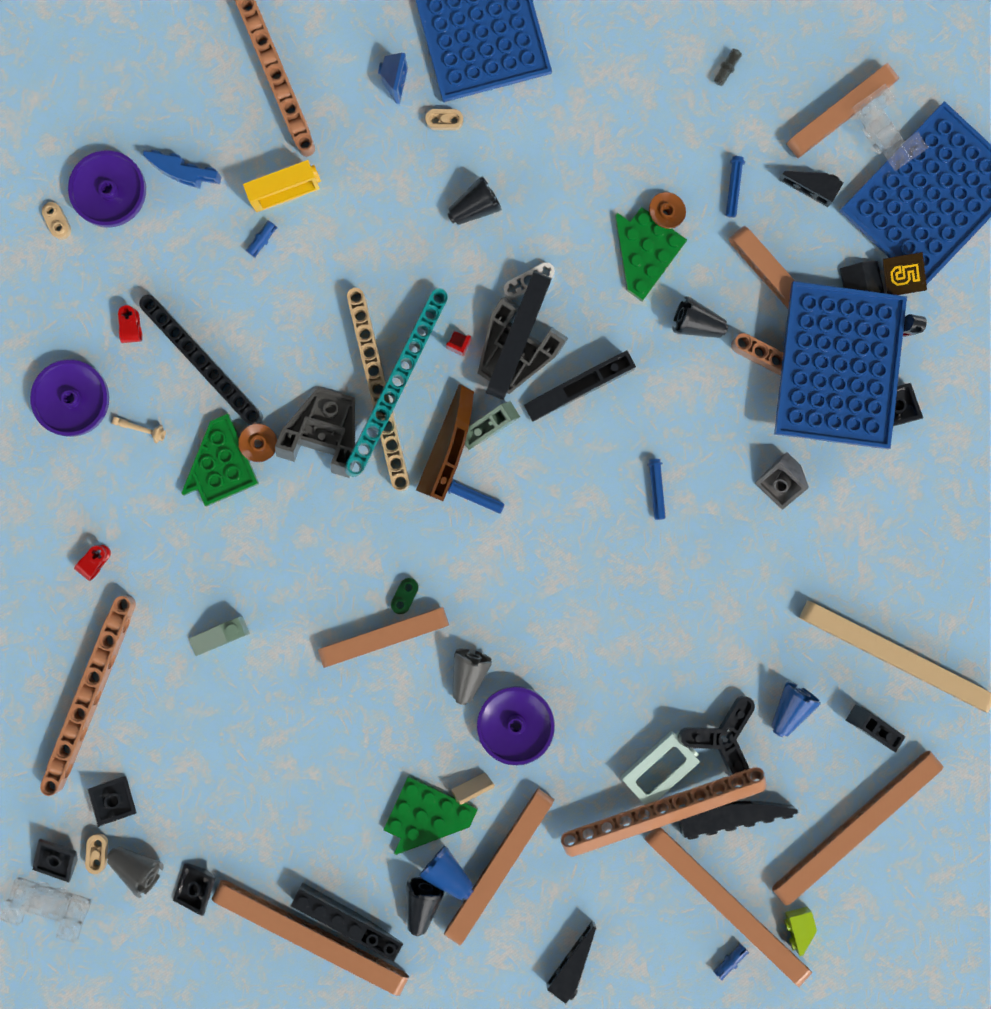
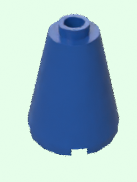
[771,681,821,737]
[419,846,474,900]

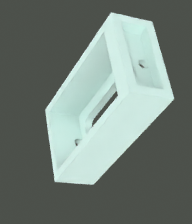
[620,730,700,805]

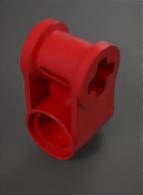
[118,305,142,343]
[74,545,111,581]

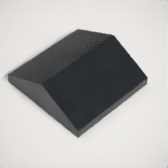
[840,261,885,294]
[893,383,923,427]
[87,776,137,827]
[32,838,78,883]
[173,863,216,916]

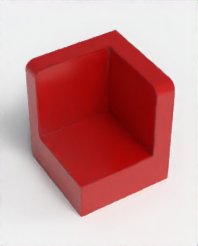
[446,331,472,357]

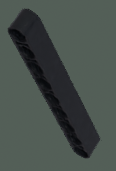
[139,295,263,425]

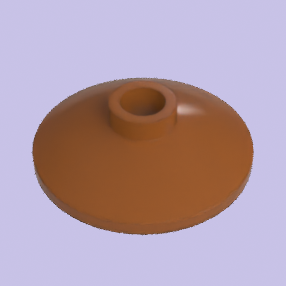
[649,192,686,229]
[239,424,277,462]

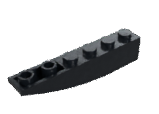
[524,350,636,422]
[679,801,798,840]
[290,882,403,962]

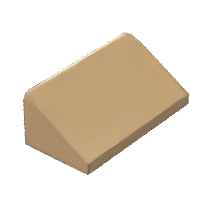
[452,773,495,805]

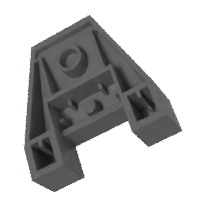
[477,297,569,394]
[275,387,355,478]

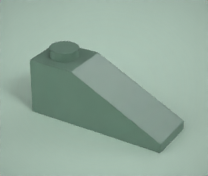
[465,401,520,450]
[189,616,250,656]

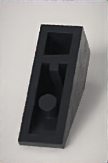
[779,171,844,207]
[845,704,906,753]

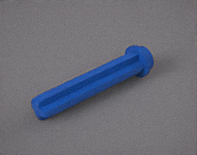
[726,156,745,218]
[647,459,666,520]
[448,480,505,513]

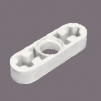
[504,263,555,299]

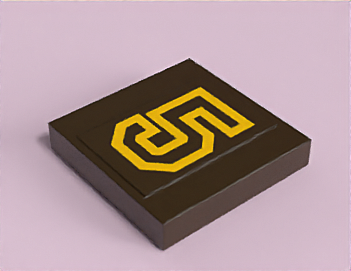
[883,252,927,295]

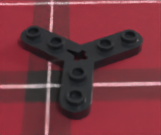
[678,696,755,775]

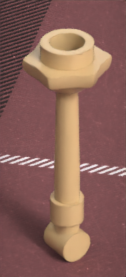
[111,416,166,444]

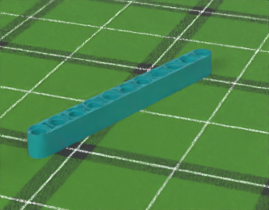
[345,288,448,477]

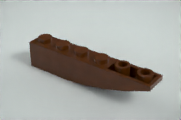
[416,384,474,501]

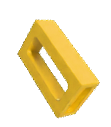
[243,160,321,212]

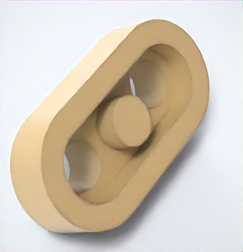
[425,109,463,130]
[42,202,71,240]
[85,833,108,874]

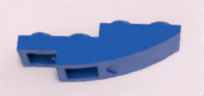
[143,150,222,188]

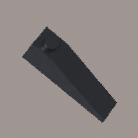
[546,921,596,1004]

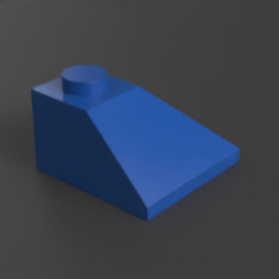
[378,52,408,104]

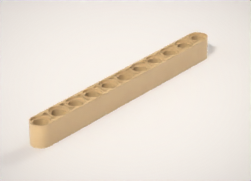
[347,288,410,492]
[799,600,991,713]

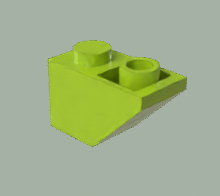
[784,907,817,956]

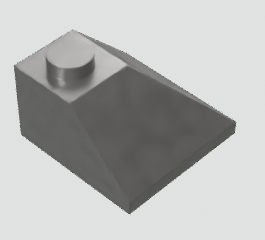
[755,452,809,510]

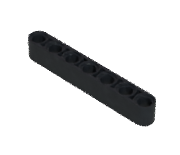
[486,271,552,400]

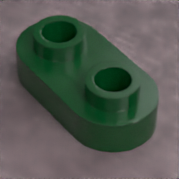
[391,578,419,614]

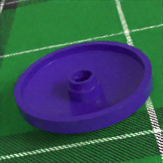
[68,150,146,228]
[30,360,109,437]
[477,686,555,765]

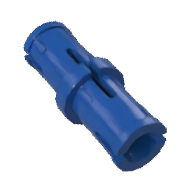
[245,220,278,258]
[713,943,749,981]

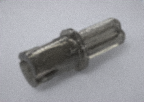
[714,49,742,86]

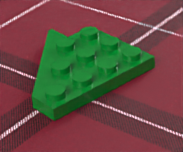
[615,207,687,302]
[181,414,259,507]
[384,776,478,855]

